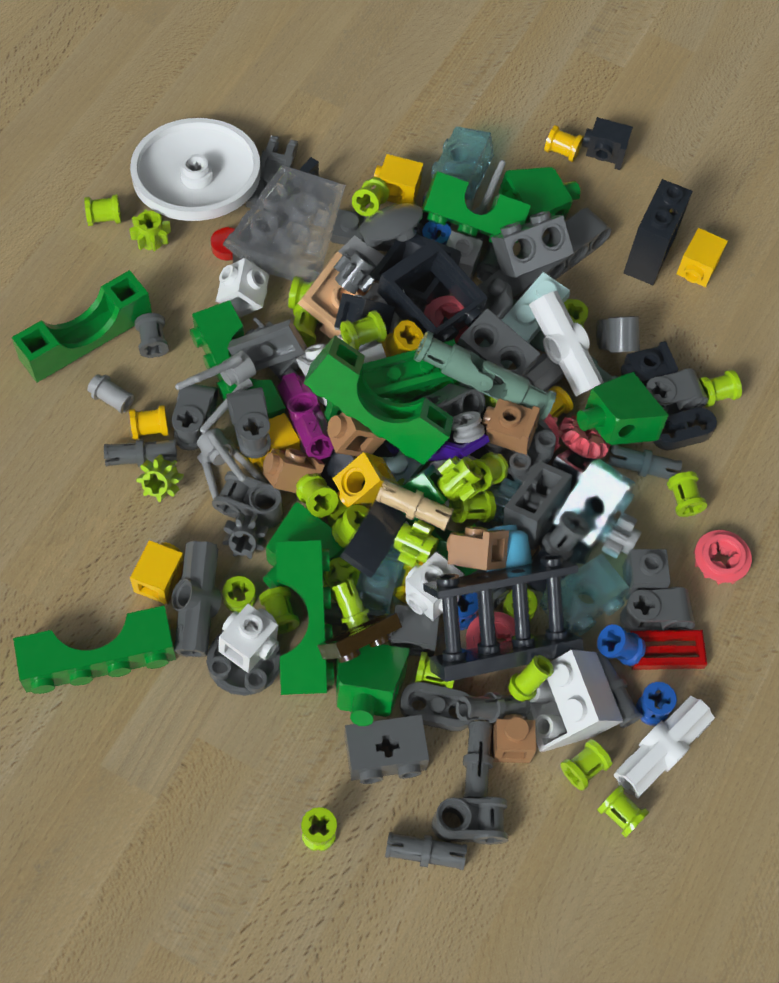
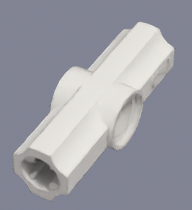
[529,291,604,396]
[614,696,715,799]

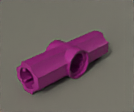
[277,372,334,460]

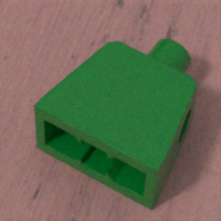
[498,167,581,224]
[577,372,668,445]
[263,502,344,589]
[335,644,409,726]

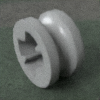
[451,411,485,443]

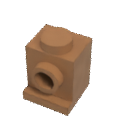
[482,399,540,455]
[326,412,386,457]
[263,448,325,493]
[447,526,509,571]
[492,714,536,763]

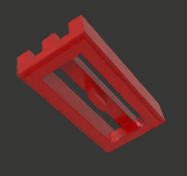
[630,630,707,670]

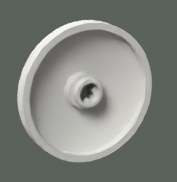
[130,118,261,221]

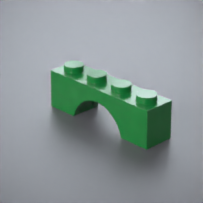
[11,270,152,383]
[190,300,286,419]
[304,335,454,465]
[276,540,334,695]
[13,605,176,694]

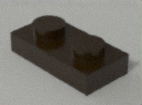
[317,613,402,663]

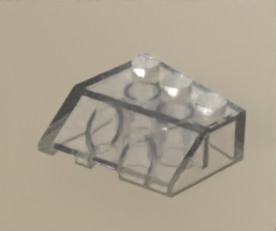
[223,165,346,282]

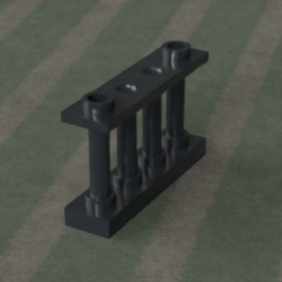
[423,555,584,682]

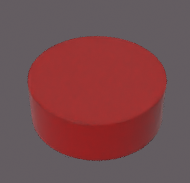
[211,227,240,261]

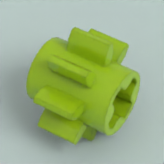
[129,209,171,251]
[136,454,184,502]
[437,456,483,502]
[393,520,439,568]

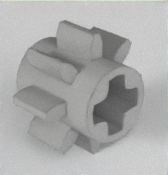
[597,512,642,558]

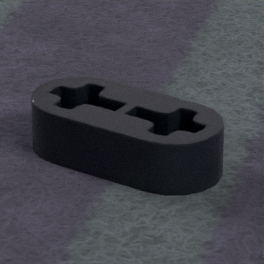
[653,407,717,451]

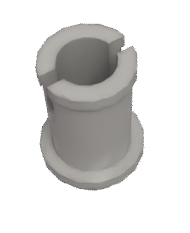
[87,374,134,414]

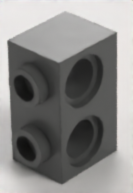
[491,211,574,277]
[457,308,540,385]

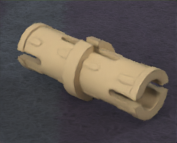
[376,479,454,531]

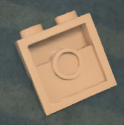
[297,251,375,339]

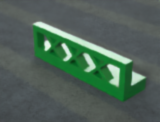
[324,340,461,423]

